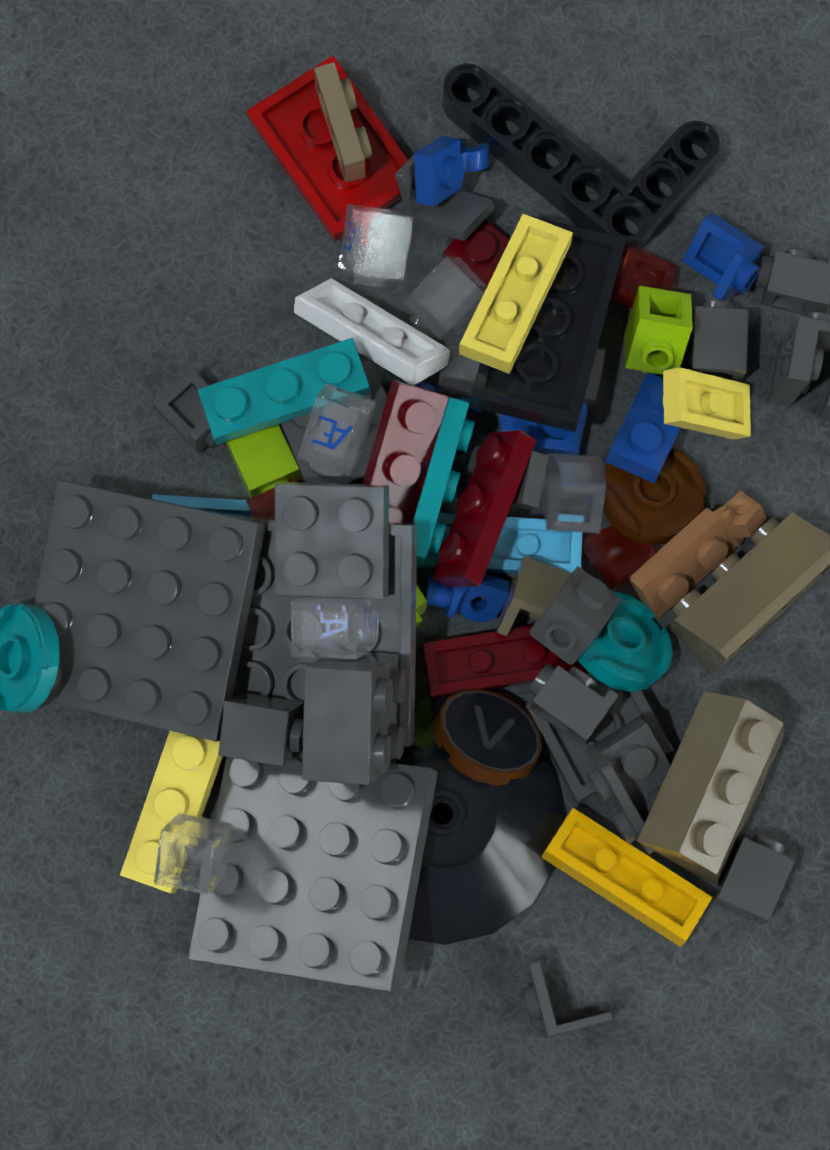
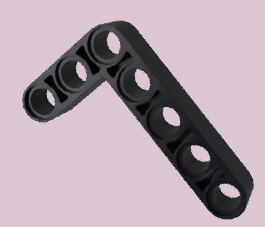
[442,63,720,257]

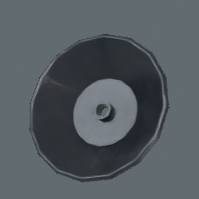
[396,696,566,945]

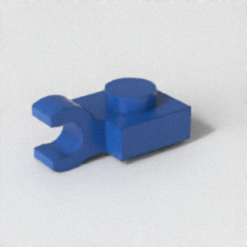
[414,136,490,206]

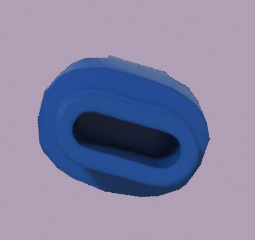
[423,572,510,622]

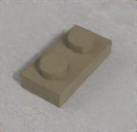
[314,62,372,183]

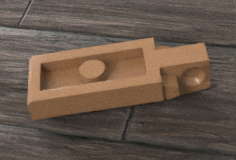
[630,490,767,619]

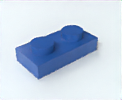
[605,373,681,484]

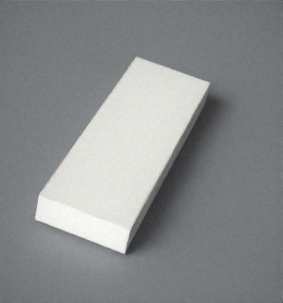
[294,278,451,385]

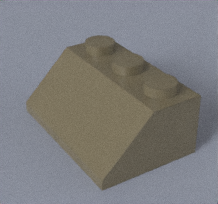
[669,512,830,676]
[637,691,783,886]

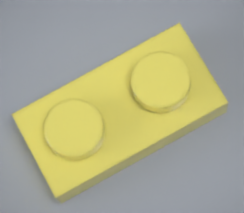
[663,367,751,439]

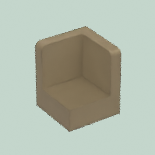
[496,556,571,636]

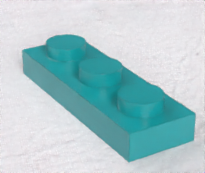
[198,337,371,445]
[412,397,475,566]

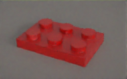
[246,55,415,242]

